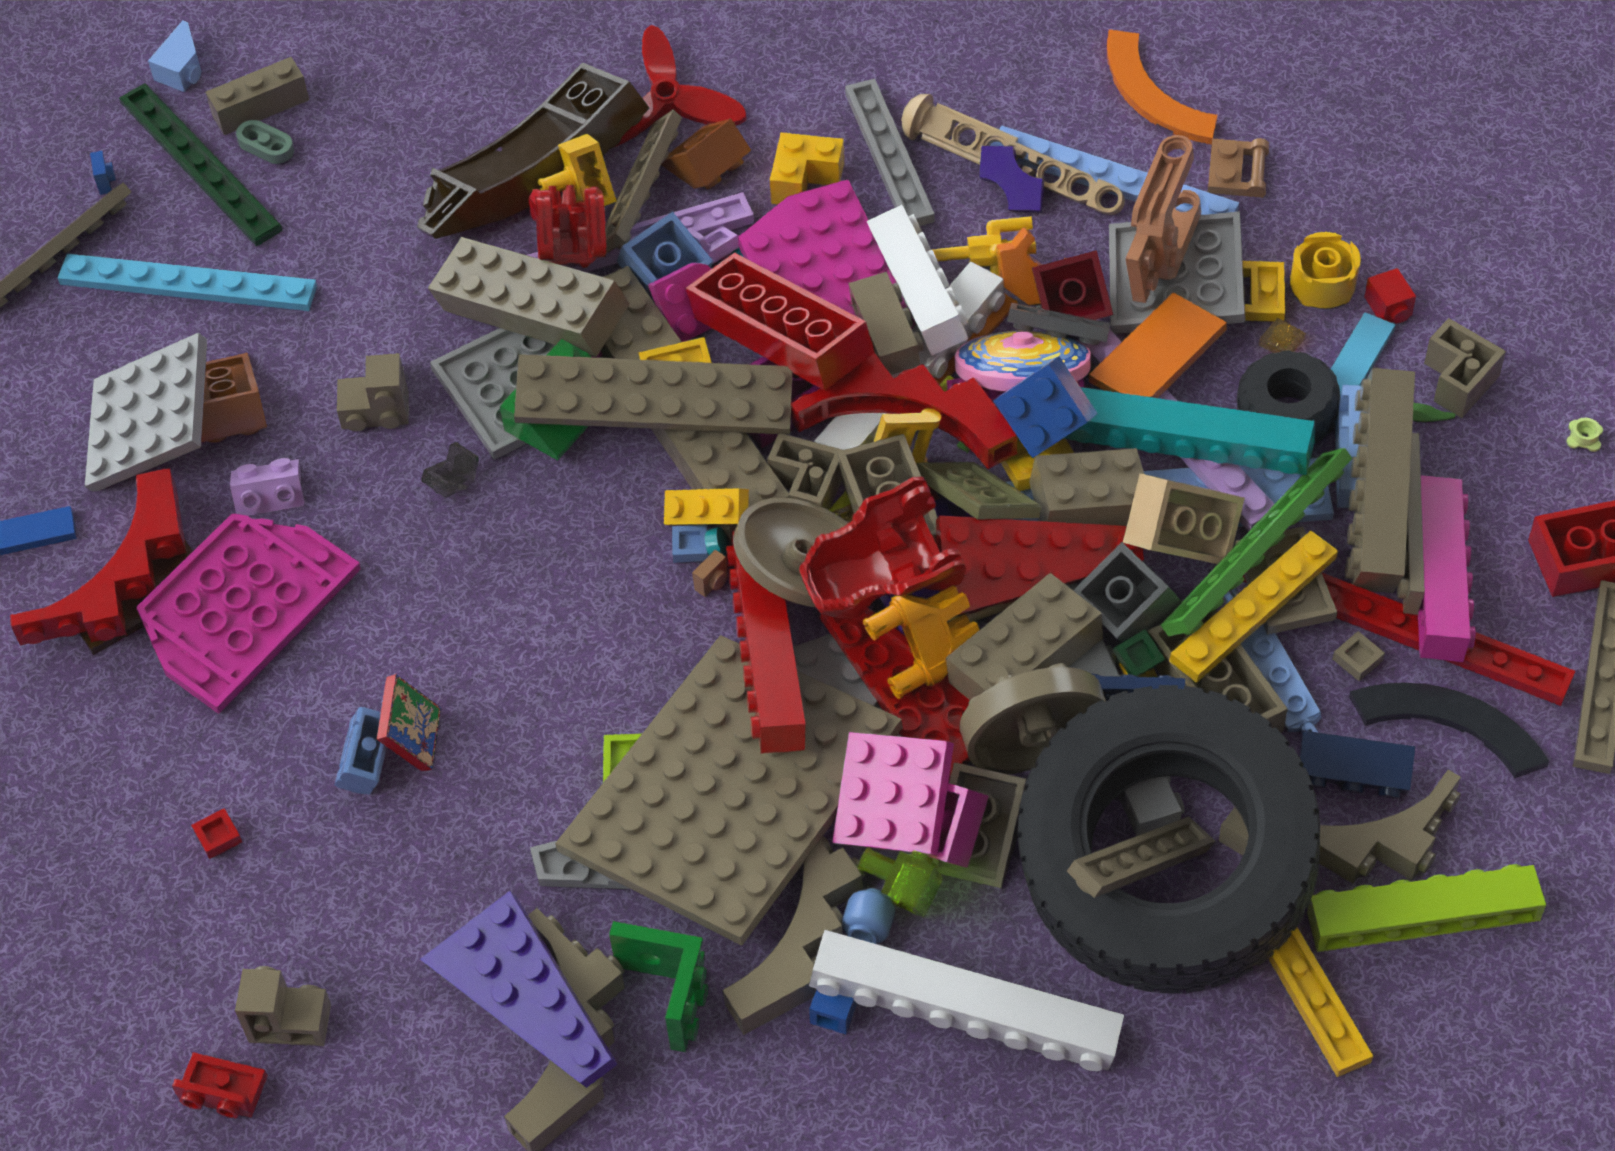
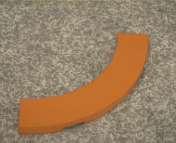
[1107,29,1217,145]

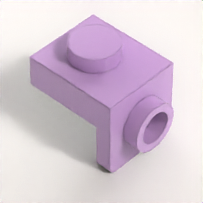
[688,226,739,264]

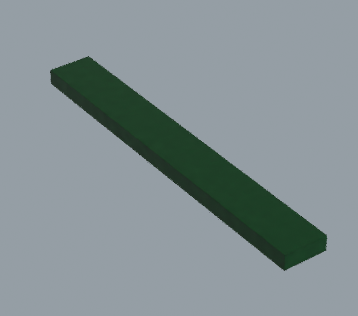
[119,83,283,247]

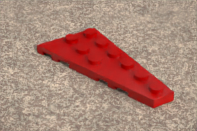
[936,516,1144,620]
[820,608,970,782]

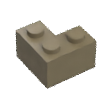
[1424,318,1506,418]
[337,353,409,431]
[767,433,842,510]
[235,966,331,1046]

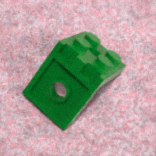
[609,921,708,1052]

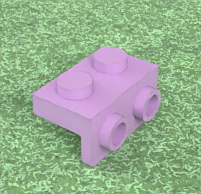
[230,458,304,516]

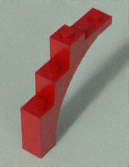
[791,353,1018,469]
[10,468,186,646]

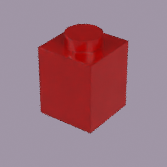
[1364,268,1416,324]

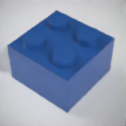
[994,356,1098,458]

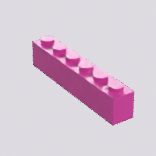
[1418,475,1476,662]

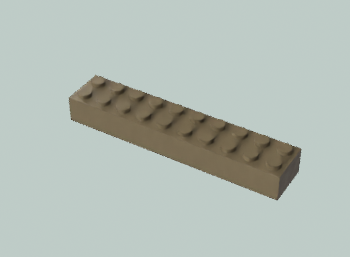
[601,266,789,546]

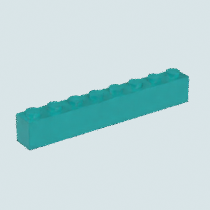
[1063,387,1315,475]

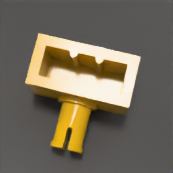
[538,134,616,206]

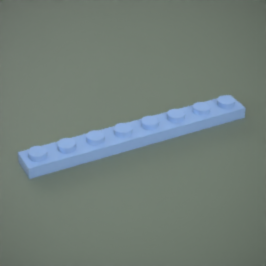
[990,126,1239,215]

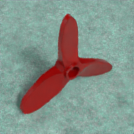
[615,25,747,147]

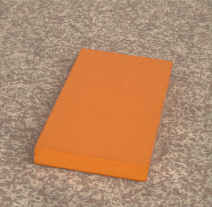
[1089,292,1227,398]

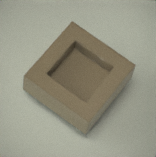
[1332,631,1385,681]

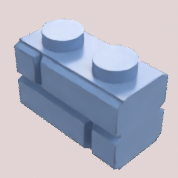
[334,707,387,795]

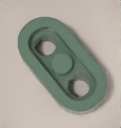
[236,120,294,164]

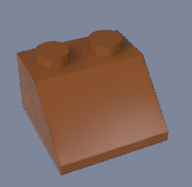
[661,119,751,189]

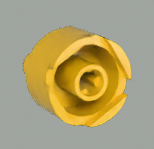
[1290,232,1361,308]

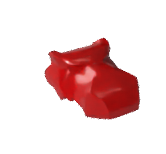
[799,476,967,619]

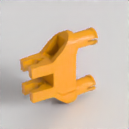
[863,586,980,699]

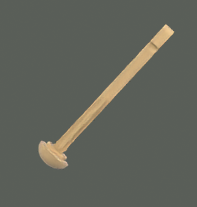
[901,94,1125,215]

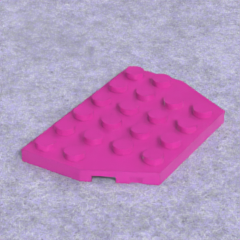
[738,179,916,329]
[136,513,361,714]

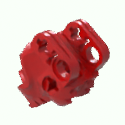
[528,185,606,268]

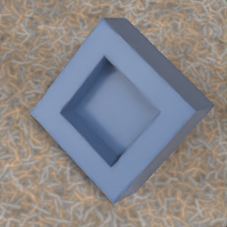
[672,525,708,563]

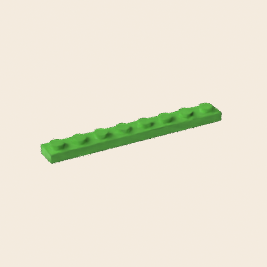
[1160,448,1352,636]

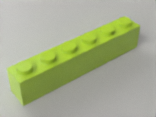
[1307,864,1546,952]

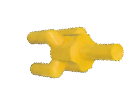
[929,216,1036,277]

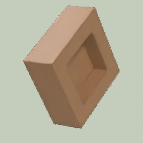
[692,550,728,597]

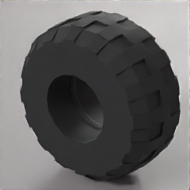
[1237,350,1340,444]

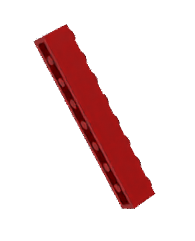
[726,531,805,754]

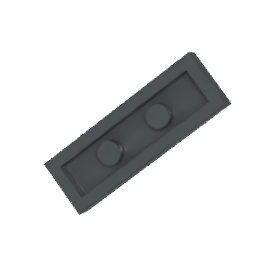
[1007,303,1110,345]

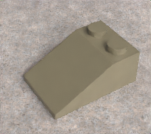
[929,762,1027,889]

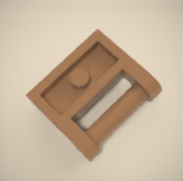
[1208,138,1270,198]

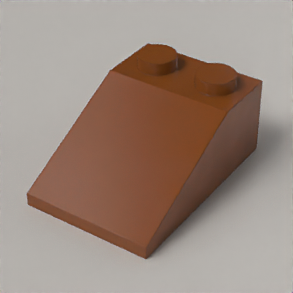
[201,353,267,443]

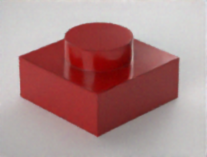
[191,808,242,859]

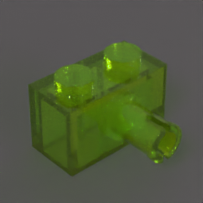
[858,847,943,918]

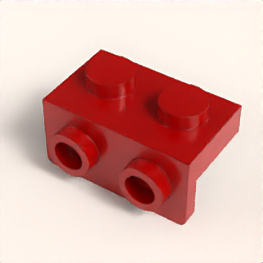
[172,1052,268,1118]

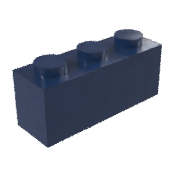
[1299,731,1416,799]

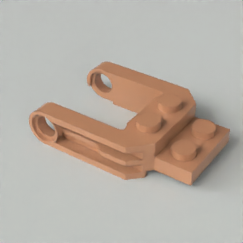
[1125,135,1201,303]

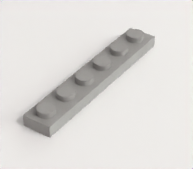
[845,78,935,226]

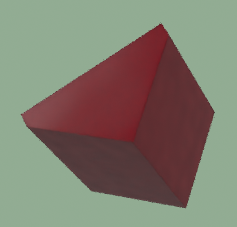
[1032,250,1114,320]

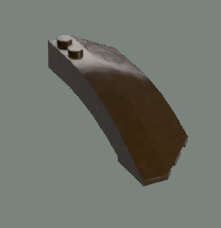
[417,62,649,239]

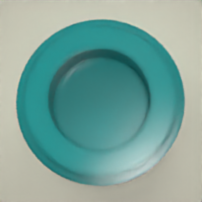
[705,527,730,557]

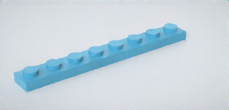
[57,254,317,311]

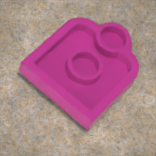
[648,263,711,342]

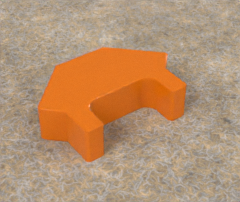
[996,228,1065,306]

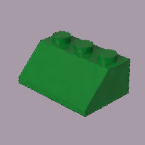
[500,339,592,461]

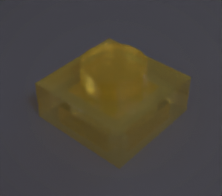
[1259,318,1306,353]

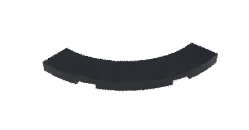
[1349,683,1549,778]

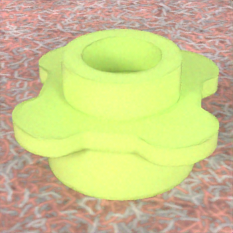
[1566,418,1603,452]

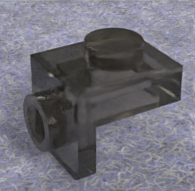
[421,442,479,498]

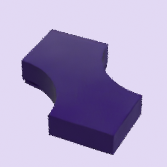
[979,146,1044,213]

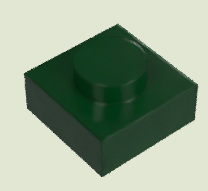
[1113,629,1165,677]

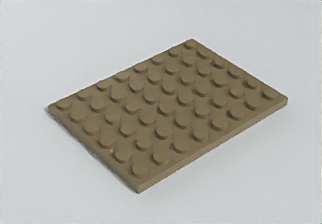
[555,635,903,946]

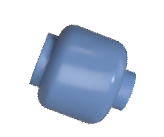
[842,888,895,944]

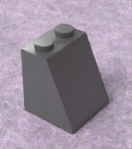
[1073,542,1182,640]

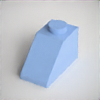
[148,20,202,92]

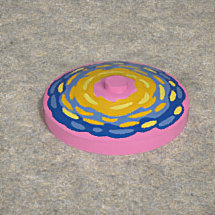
[955,330,1091,391]

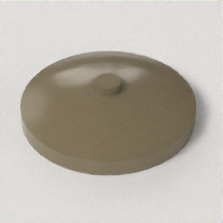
[733,498,848,607]

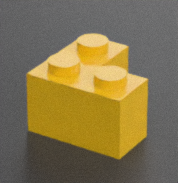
[770,132,844,204]

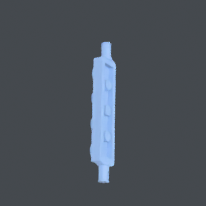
[1224,588,1321,733]

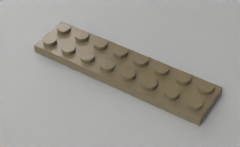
[514,354,792,435]

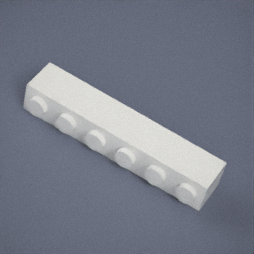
[867,205,969,356]

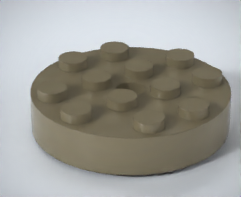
[959,663,1106,774]

